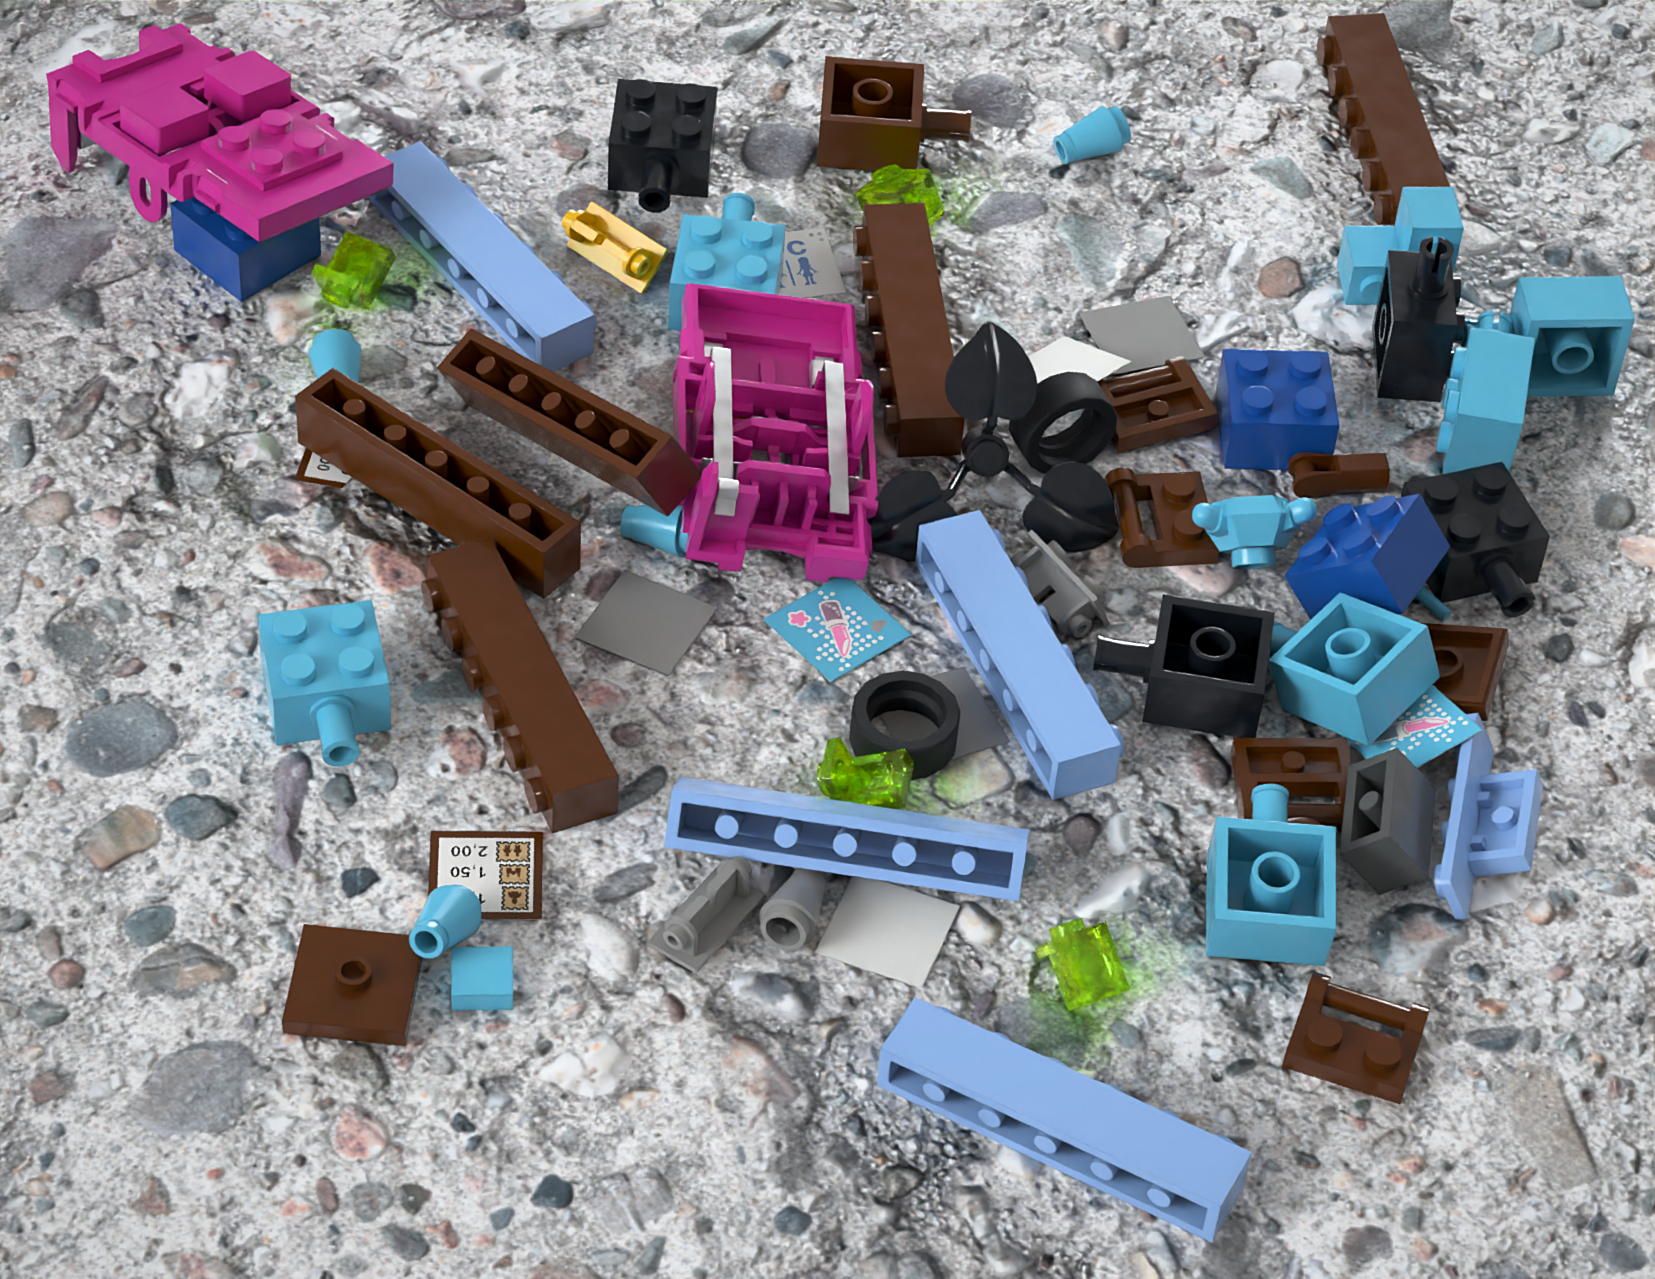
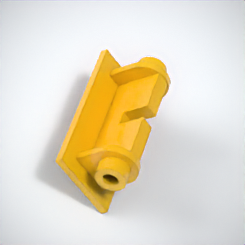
[561,201,669,295]

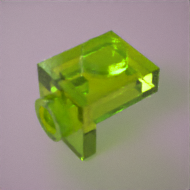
[855,165,945,226]
[311,231,396,311]
[817,737,914,809]
[1035,918,1130,1012]

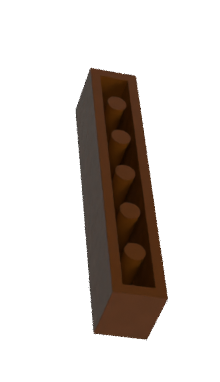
[1317,13,1450,226]
[853,203,965,458]
[437,328,702,517]
[295,368,581,599]
[421,538,619,833]

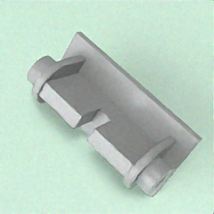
[1010,530,1110,638]
[647,856,766,974]

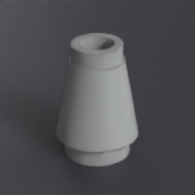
[759,868,827,951]

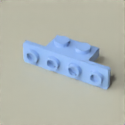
[1434,713,1543,920]

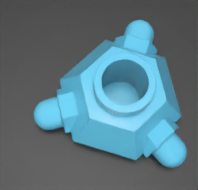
[1192,495,1317,569]

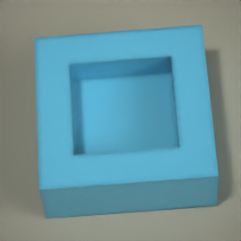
[451,946,513,1011]

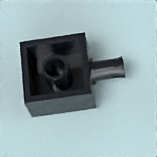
[608,79,718,213]
[1372,237,1465,402]
[1401,462,1550,618]
[1093,594,1275,738]

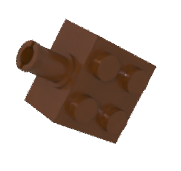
[817,56,971,174]

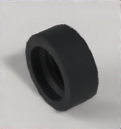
[1009,371,1118,474]
[849,670,961,781]

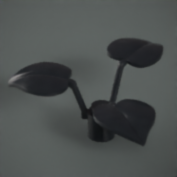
[867,321,1119,561]

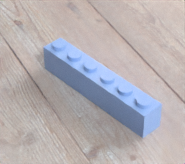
[370,141,597,372]
[915,510,1124,800]
[664,776,1030,902]
[877,997,1252,1243]

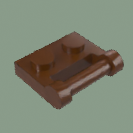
[1098,356,1218,453]
[1104,467,1219,568]
[1230,738,1352,833]
[1282,971,1431,1104]

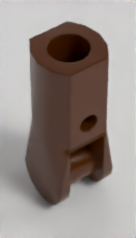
[1287,452,1390,498]

